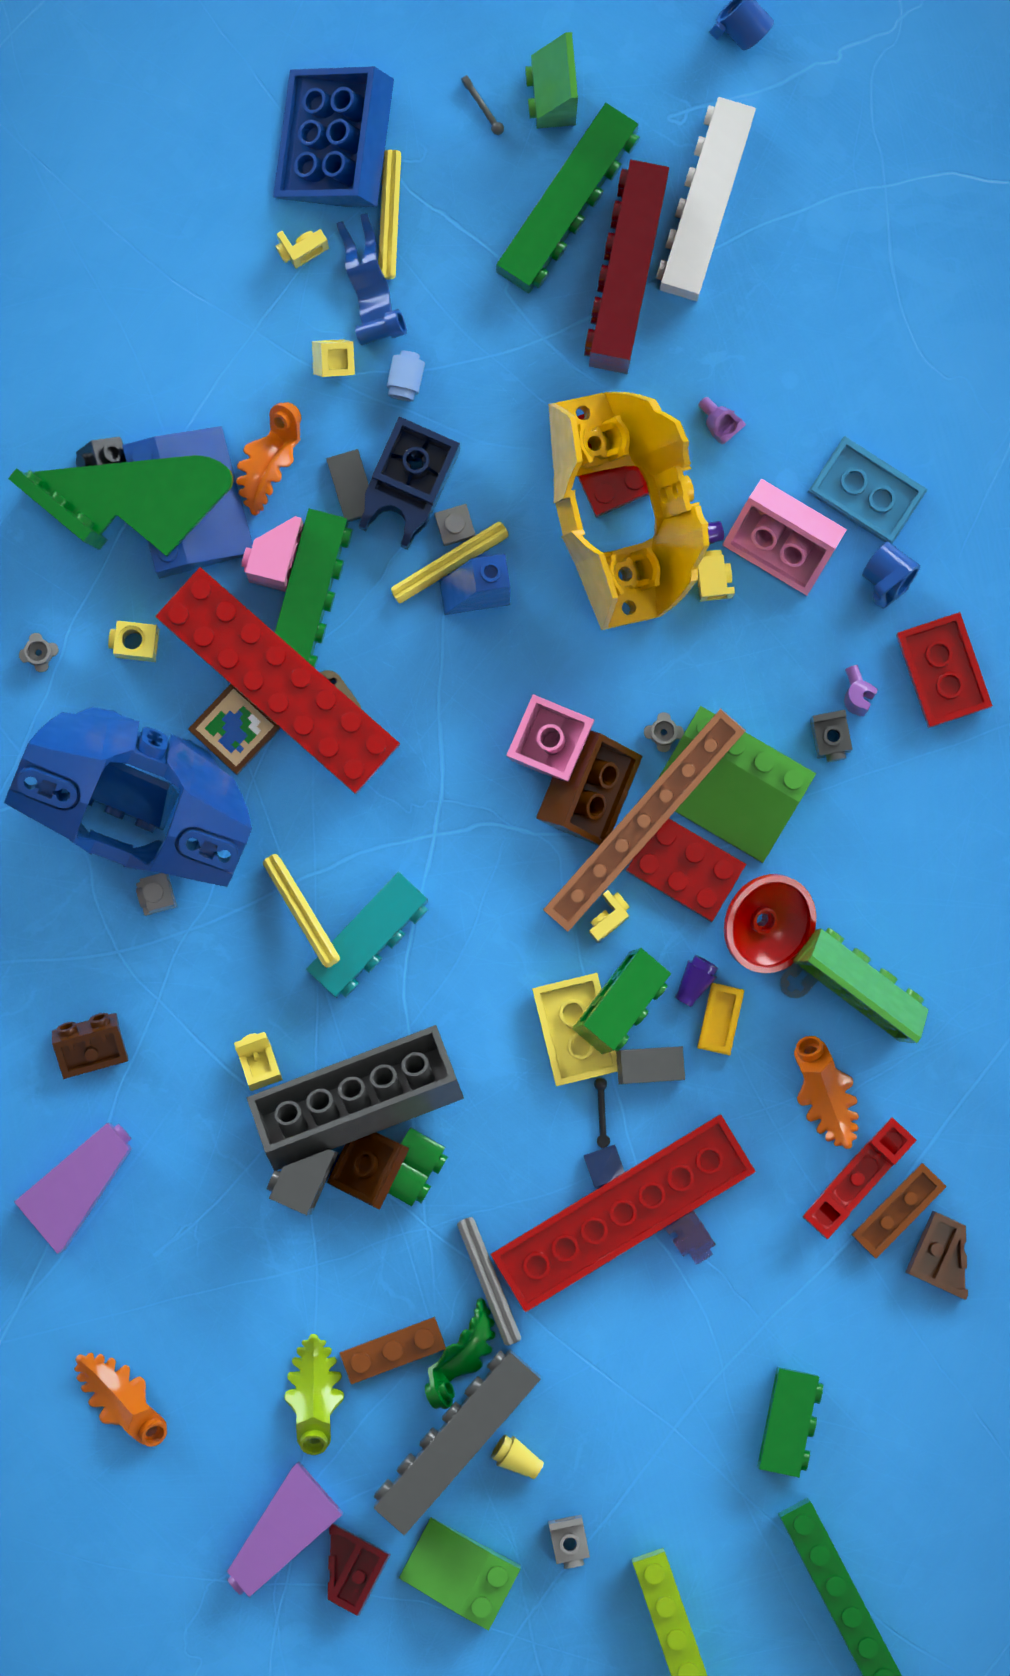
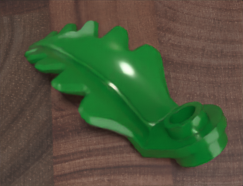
[425,1298,496,1409]

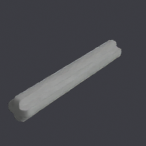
[457,1217,521,1346]

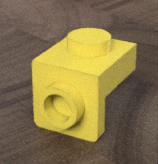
[234,1032,283,1091]

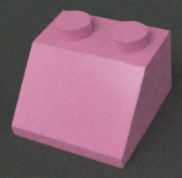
[241,516,304,592]
[506,694,595,782]

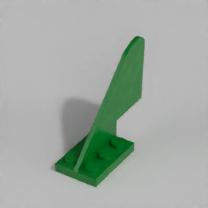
[8,455,233,557]

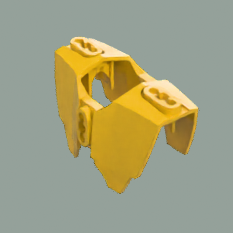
[548,392,709,630]

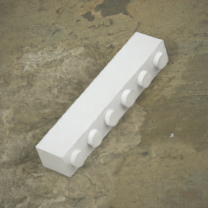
[656,97,756,301]

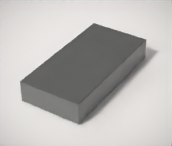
[326,449,369,522]
[616,1046,685,1084]

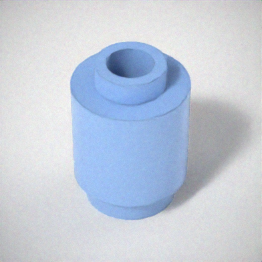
[386,350,425,402]

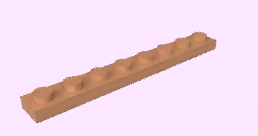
[543,709,746,932]

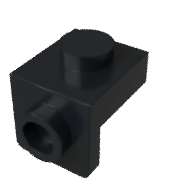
[76,437,127,467]

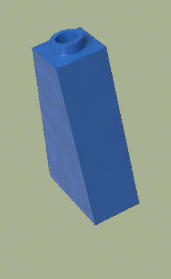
[439,553,510,615]

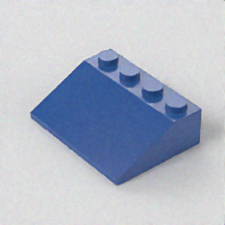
[273,66,394,207]
[122,426,253,579]
[59,762,179,833]

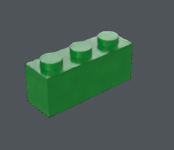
[572,948,671,1054]
[757,1367,823,1478]

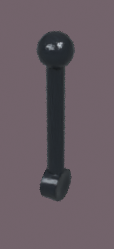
[594,1077,610,1148]

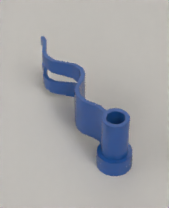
[336,213,407,345]

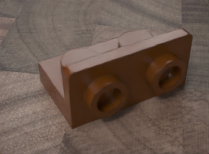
[52,1013,128,1079]

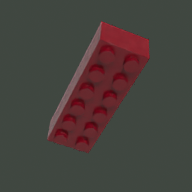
[584,159,669,374]

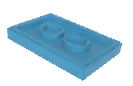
[808,436,928,544]

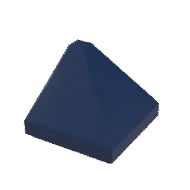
[583,1145,625,1187]

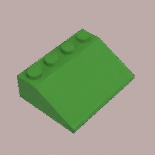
[657,706,816,863]
[793,928,929,1043]

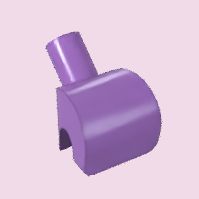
[699,397,746,444]
[844,665,878,716]

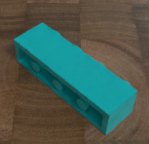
[306,871,428,998]

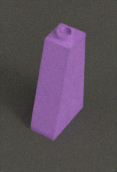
[14,1123,132,1254]
[227,1461,343,1597]

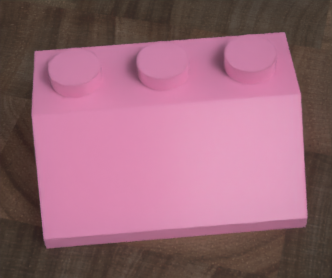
[722,479,847,596]

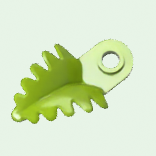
[284,1334,344,1455]

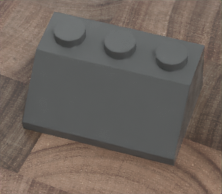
[267,1149,339,1215]

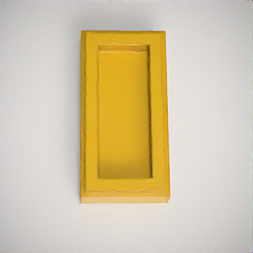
[697,983,744,1056]

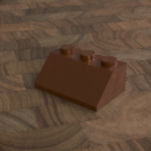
[536,730,643,846]

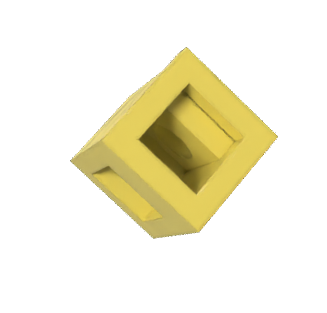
[697,550,735,602]

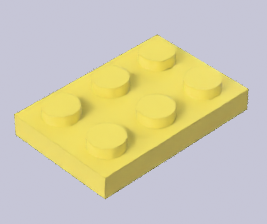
[532,973,618,1087]

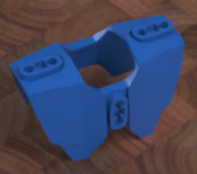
[4,707,252,887]

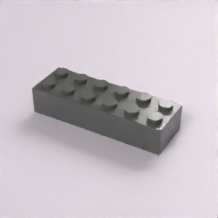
[246,1025,464,1171]
[374,1349,541,1536]

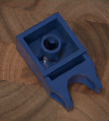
[359,417,460,550]

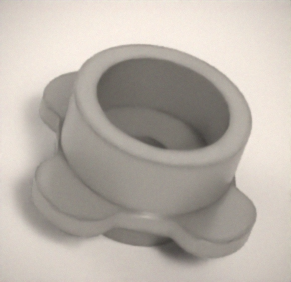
[19,633,59,672]
[644,712,684,752]

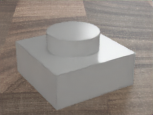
[434,504,475,546]

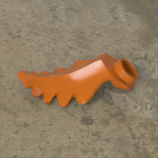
[236,402,301,516]
[794,1036,859,1149]
[74,1353,167,1447]

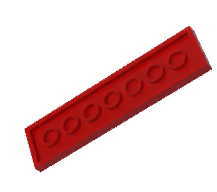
[155,567,400,794]
[490,1114,756,1312]

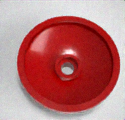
[724,874,816,973]

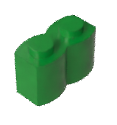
[388,1127,448,1206]

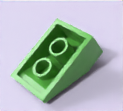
[525,32,578,129]
[399,1517,521,1631]

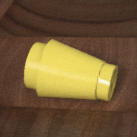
[491,1435,544,1479]

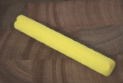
[378,150,401,280]
[391,522,509,603]
[263,854,340,968]

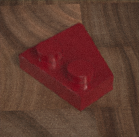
[328,1523,391,1616]

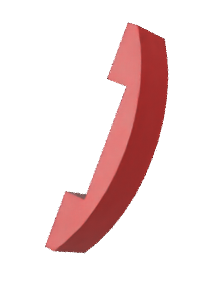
[802,1117,917,1239]

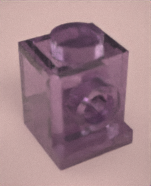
[664,1210,716,1265]

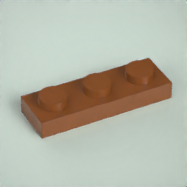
[851,1163,947,1259]
[340,1317,446,1384]

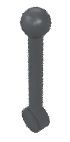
[461,75,504,135]

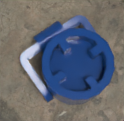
[709,0,774,51]
[862,541,920,609]

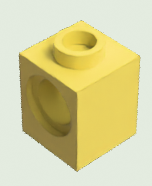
[312,339,355,377]
[108,621,160,662]

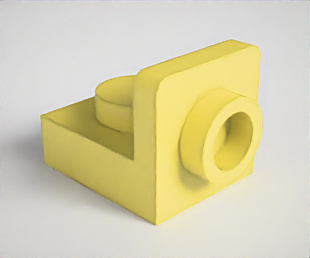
[275,229,329,269]
[589,890,630,943]

